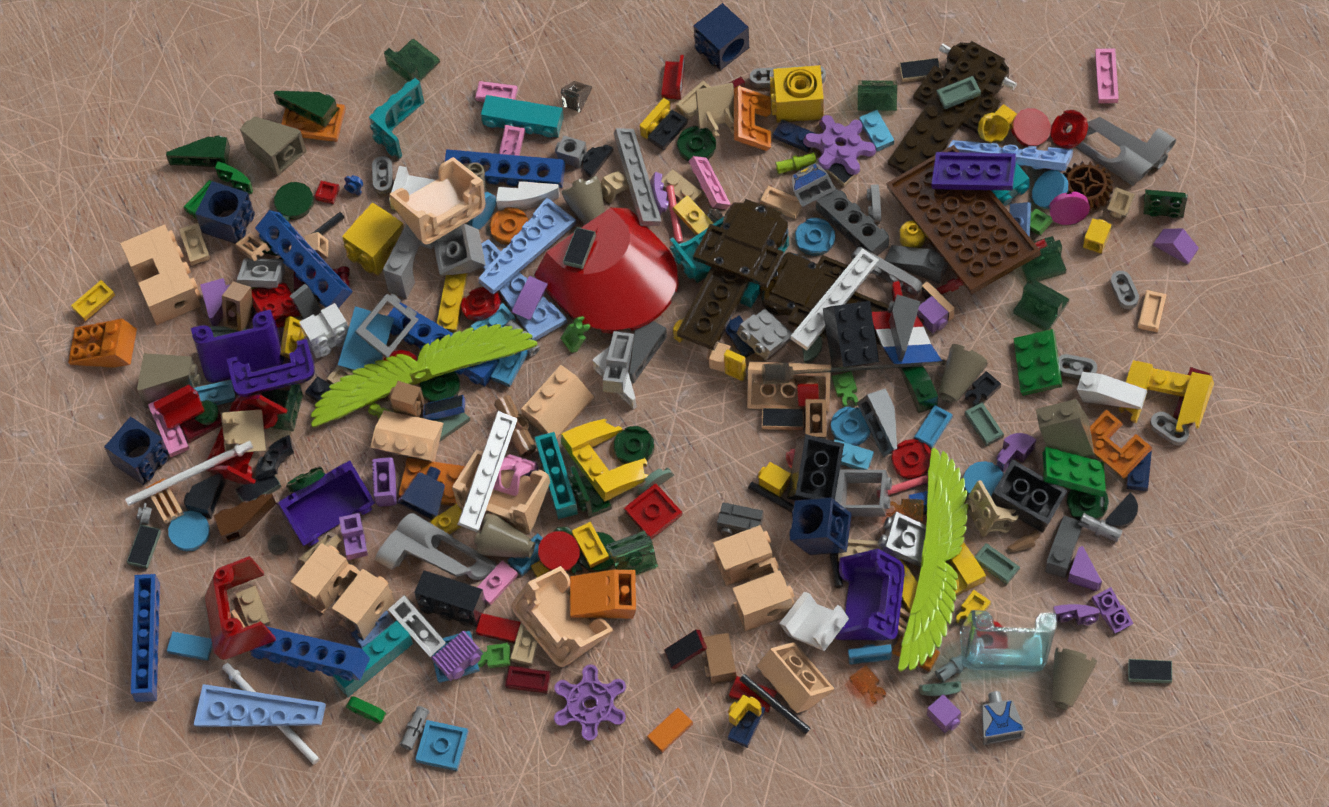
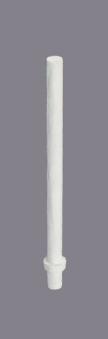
[125,441,253,506]
[222,663,319,764]

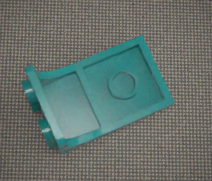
[369,78,425,159]
[669,217,724,283]

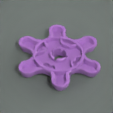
[803,115,876,175]
[554,664,626,741]

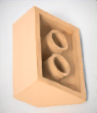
[521,365,594,439]
[370,410,444,462]
[757,642,834,713]

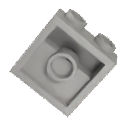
[237,258,285,289]
[736,309,792,360]
[878,512,926,567]

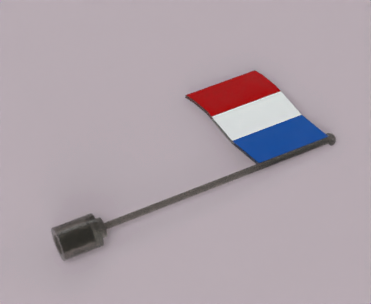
[762,311,946,385]

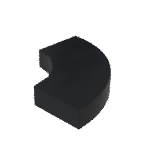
[255,435,294,480]

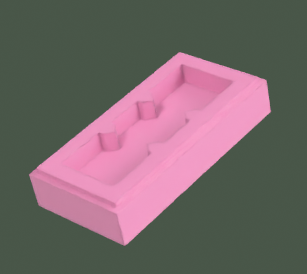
[475,81,518,102]
[499,125,525,156]
[478,560,518,605]

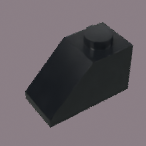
[184,473,226,519]

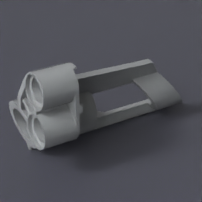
[1066,117,1176,186]
[375,513,496,580]

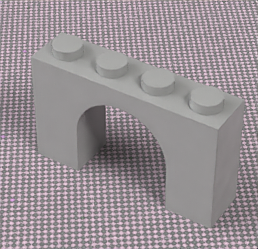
[383,224,434,299]

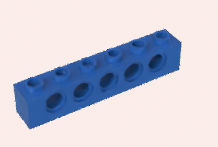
[445,149,565,188]
[255,210,353,309]
[387,302,498,387]
[131,574,160,702]
[250,626,370,681]

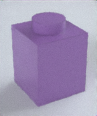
[917,296,948,333]
[927,694,961,733]

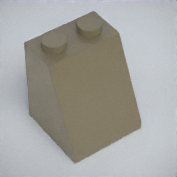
[240,116,307,176]
[137,353,201,408]
[1036,399,1095,457]

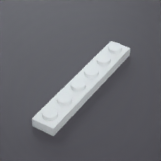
[791,249,879,350]
[457,411,517,532]

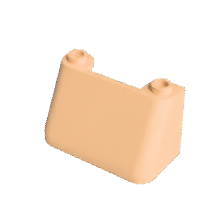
[389,157,486,244]
[452,449,550,534]
[512,566,613,667]

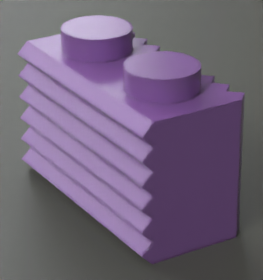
[372,457,397,507]
[431,631,483,681]

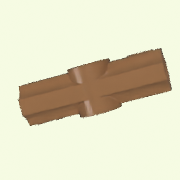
[494,395,537,457]

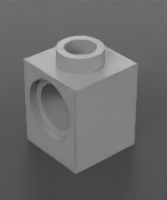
[555,135,587,168]

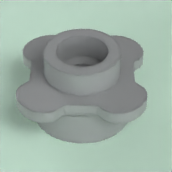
[136,503,152,526]

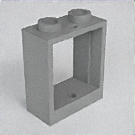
[355,294,419,358]
[835,470,892,517]

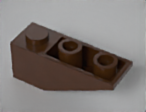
[213,493,276,544]

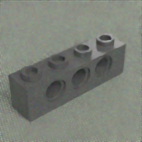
[816,188,889,256]

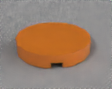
[490,207,529,245]

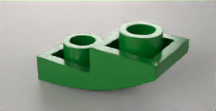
[215,162,253,194]

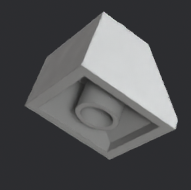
[433,224,486,276]

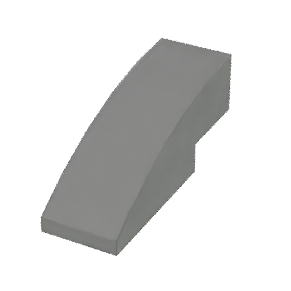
[603,331,634,394]

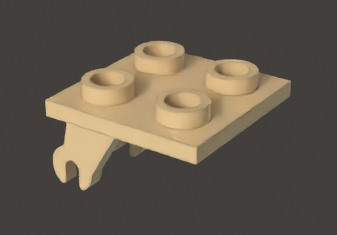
[695,83,734,137]
[221,410,266,452]
[964,480,1019,537]

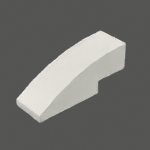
[496,181,560,210]

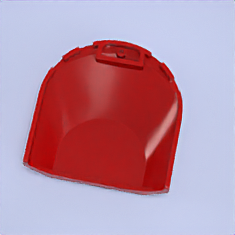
[534,207,679,333]

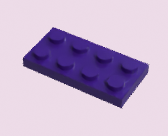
[932,152,1017,191]

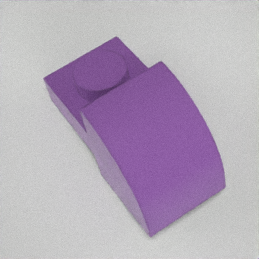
[996,433,1036,472]
[339,513,368,560]

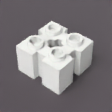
[299,303,348,359]

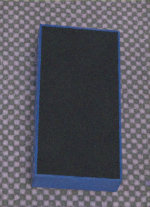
[424,395,465,420]

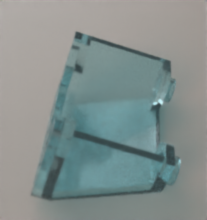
[960,610,1057,672]

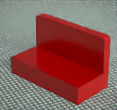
[661,55,685,100]
[153,385,204,429]

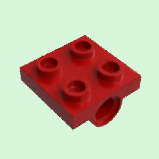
[251,283,300,328]

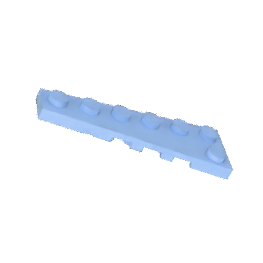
[948,140,1073,172]
[479,198,576,294]
[481,239,567,341]
[194,684,326,727]

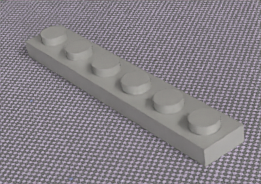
[613,128,661,226]

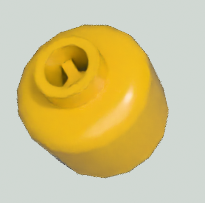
[899,221,925,248]

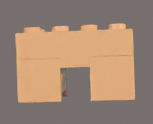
[120,225,202,325]
[713,525,794,631]
[291,543,395,640]

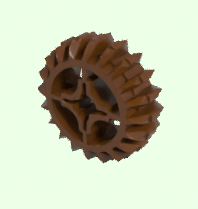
[1063,161,1113,213]

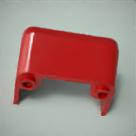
[206,395,287,484]
[205,556,276,660]

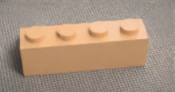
[747,362,831,411]

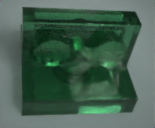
[857,80,897,111]
[1021,236,1067,284]
[1013,280,1070,331]
[606,531,658,575]

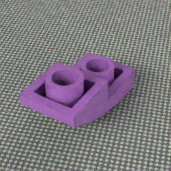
[650,172,669,215]
[512,276,548,320]
[1091,587,1134,634]
[1052,604,1100,625]

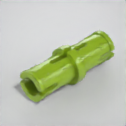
[775,152,816,174]

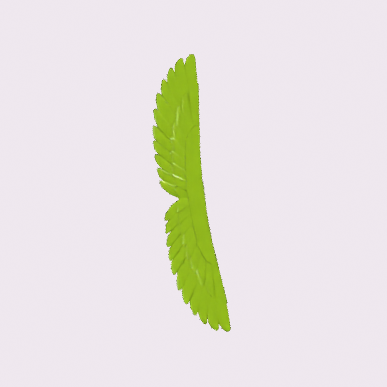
[311,324,538,427]
[898,448,968,672]

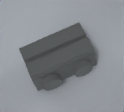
[717,502,764,537]

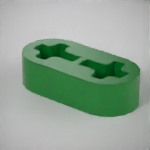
[346,696,386,724]

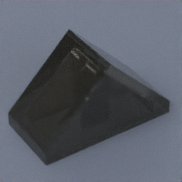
[561,81,592,112]

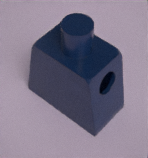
[397,466,445,520]

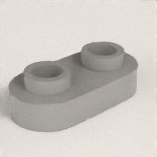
[372,156,393,194]
[867,184,881,222]
[1110,271,1139,309]
[1059,354,1097,379]
[1150,412,1189,446]

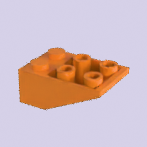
[68,318,137,368]
[570,570,636,619]

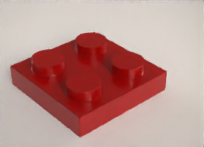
[624,483,683,540]

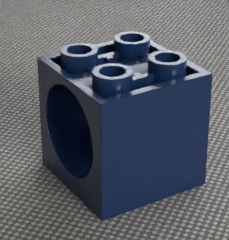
[693,3,750,70]
[195,181,255,244]
[104,416,169,485]
[789,498,852,555]

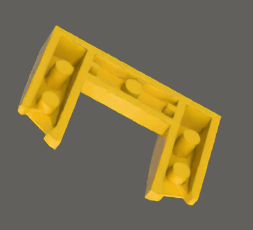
[1119,360,1214,432]
[561,419,648,502]
[900,542,986,613]

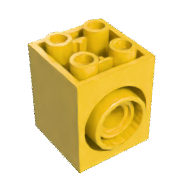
[770,65,824,123]
[342,202,404,276]

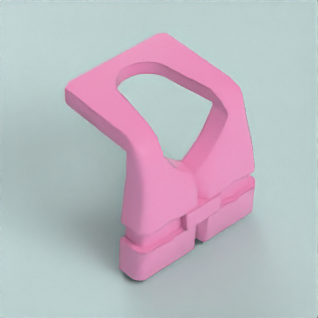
[493,454,537,496]

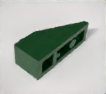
[273,91,338,128]
[166,135,230,167]
[898,364,938,413]

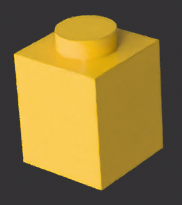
[1083,218,1112,254]
[758,462,791,497]

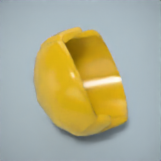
[977,113,1010,143]

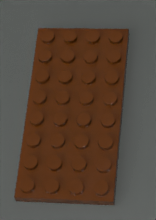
[886,145,1041,295]

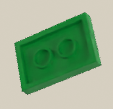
[1014,329,1062,396]
[1042,447,1106,497]

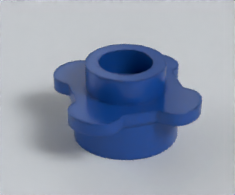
[344,175,363,196]

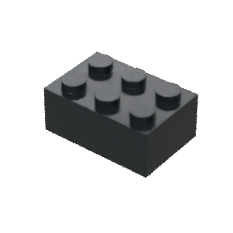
[823,301,879,369]
[787,434,844,501]
[991,459,1067,533]
[414,570,487,627]

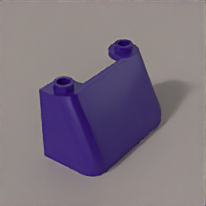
[191,310,284,383]
[227,339,315,397]
[276,460,375,547]
[835,548,905,641]

